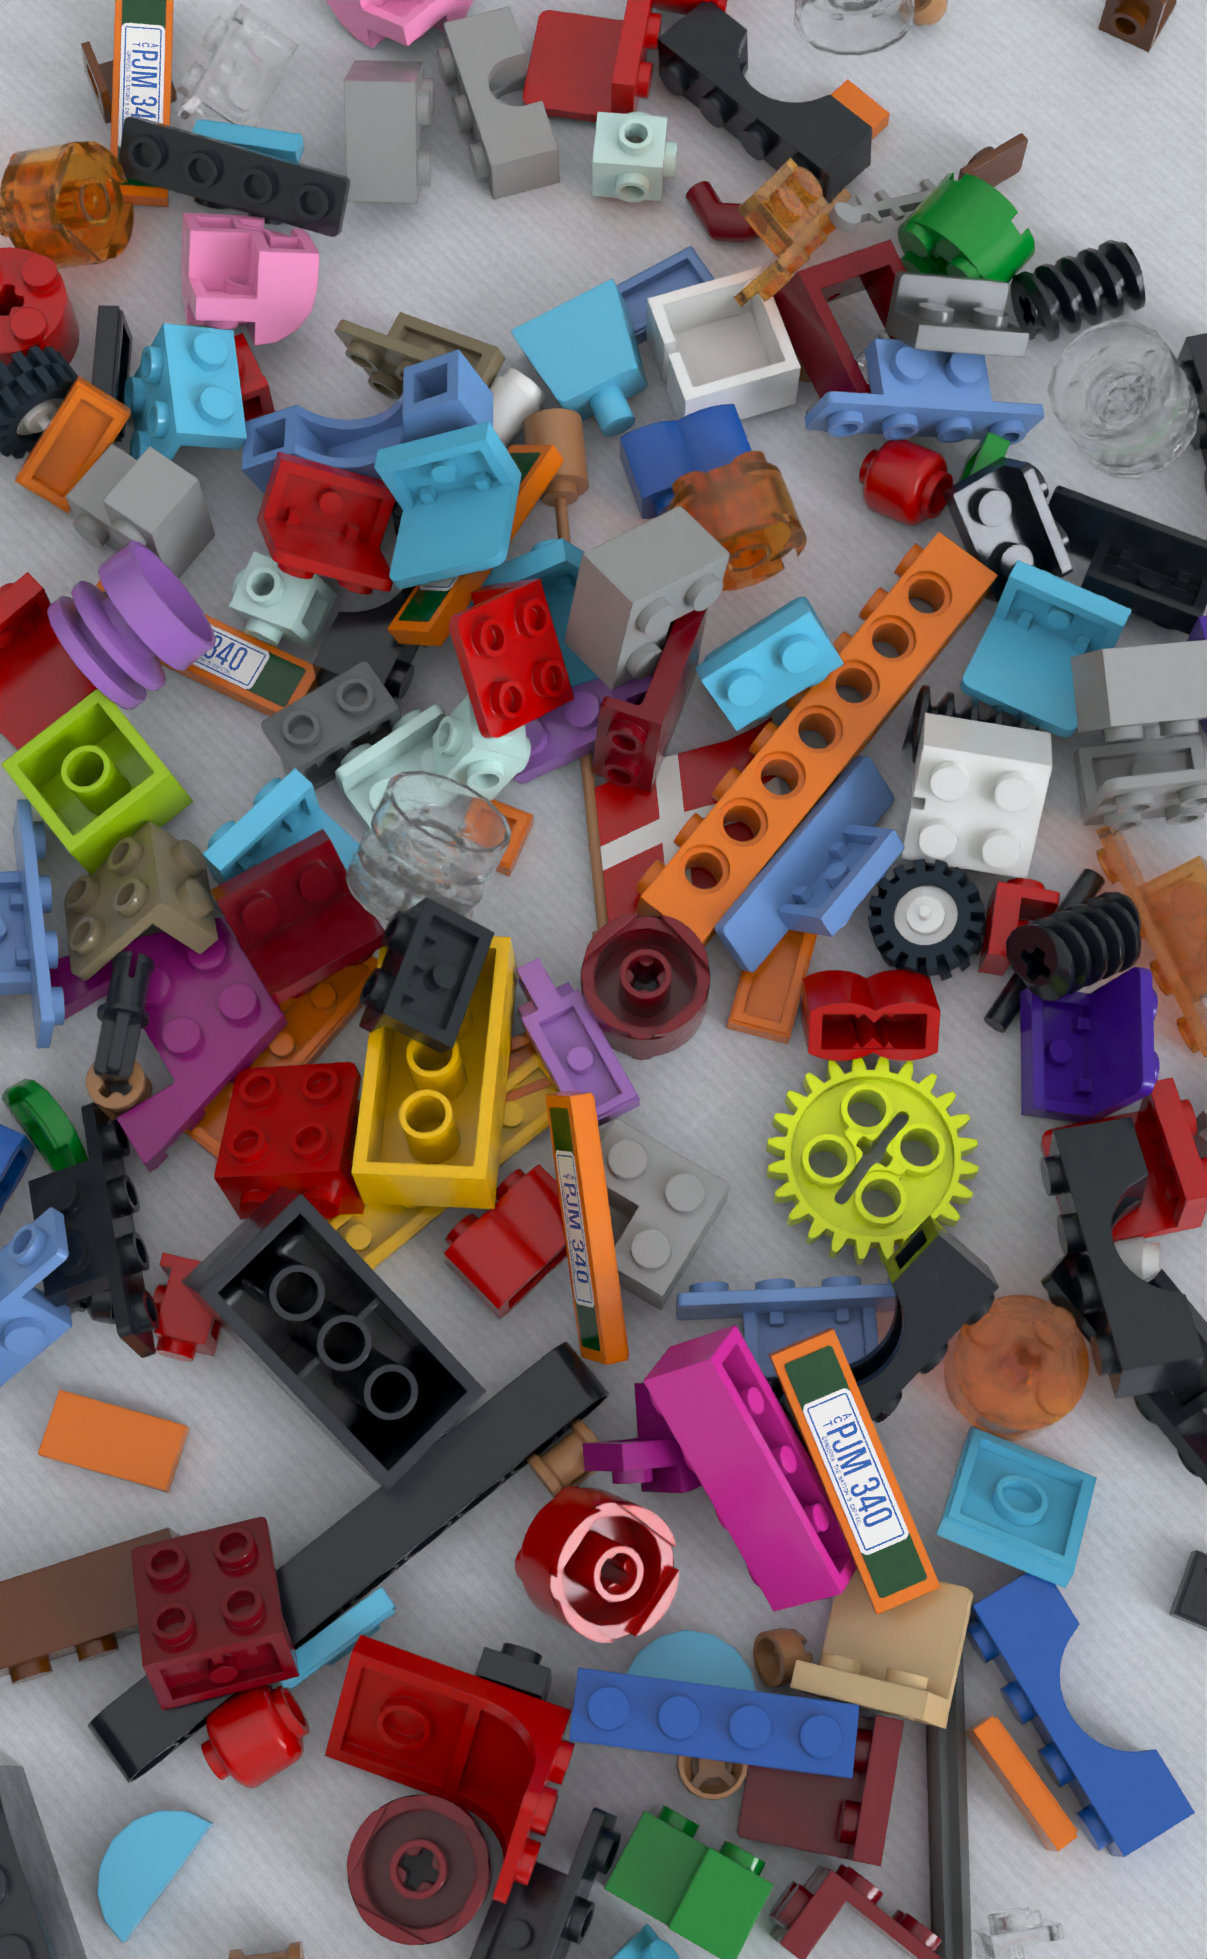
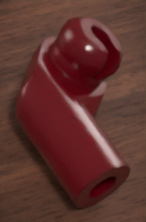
[685,181,769,243]

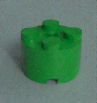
[898,173,1035,284]

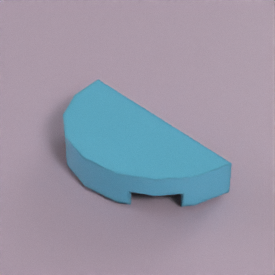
[192,119,305,163]
[279,1586,397,1689]
[626,1630,756,1691]
[97,1810,214,1943]

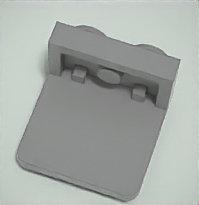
[1073,734,1207,832]

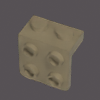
[335,312,506,399]
[64,821,218,981]

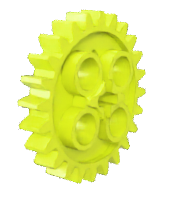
[766,1056,979,1265]

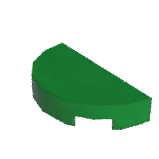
[1,1078,88,1172]

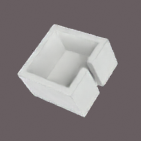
[646,266,801,420]
[901,713,1053,879]

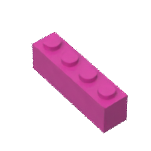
[643,1325,856,1612]

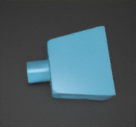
[511,278,648,437]

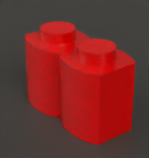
[801,970,941,1061]
[443,1164,567,1319]

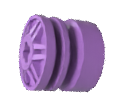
[47,540,216,710]

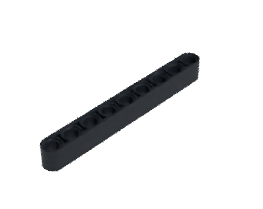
[88,1342,609,1783]

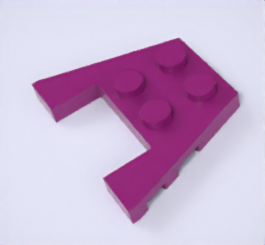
[49,916,288,1172]

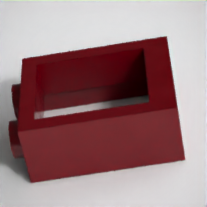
[773,239,907,399]

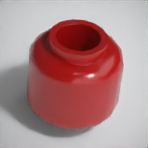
[859,439,953,526]
[201,1684,310,1789]

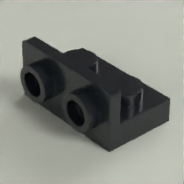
[942,457,1073,603]
[359,897,495,1054]

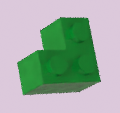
[604,1805,774,1959]

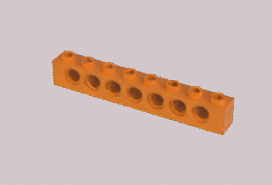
[635,532,998,947]

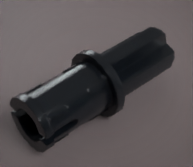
[93,951,155,1082]

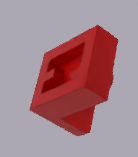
[978,878,1060,976]

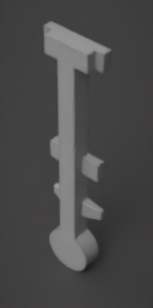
[828,178,936,233]

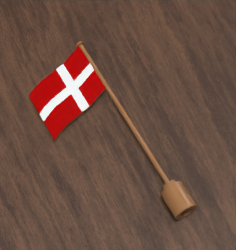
[523,408,781,938]

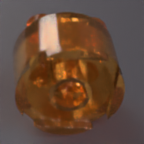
[0,141,134,270]
[667,451,807,591]
[944,1295,1089,1440]

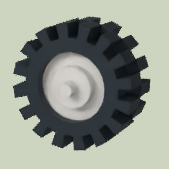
[0,346,78,459]
[868,859,987,981]

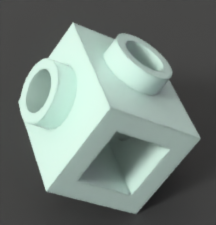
[592,112,678,203]
[229,551,338,650]
[432,695,531,801]

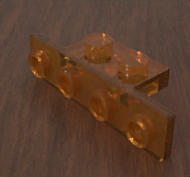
[733,158,852,307]
[1096,825,1207,1058]

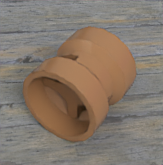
[676,1756,748,1800]

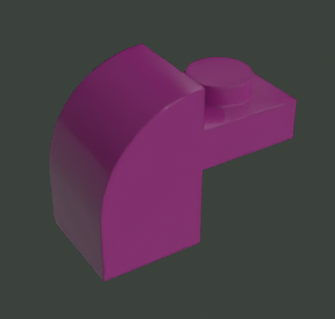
[583,1382,702,1493]

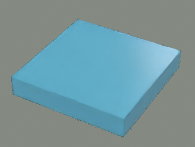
[936,1426,1097,1588]

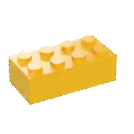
[351,936,518,1209]

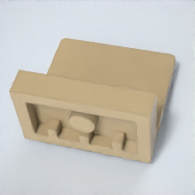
[790,1569,974,1729]

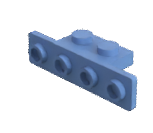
[804,338,1045,445]
[715,756,905,972]
[0,799,65,1049]
[0,1207,72,1387]
[676,1276,895,1382]

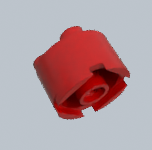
[0,247,79,366]
[515,1486,679,1643]

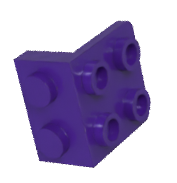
[1020,967,1160,1123]

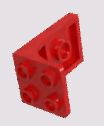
[325,1634,575,1904]

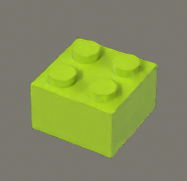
[1,688,194,875]

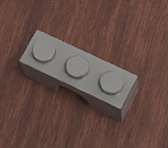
[437,6,560,200]

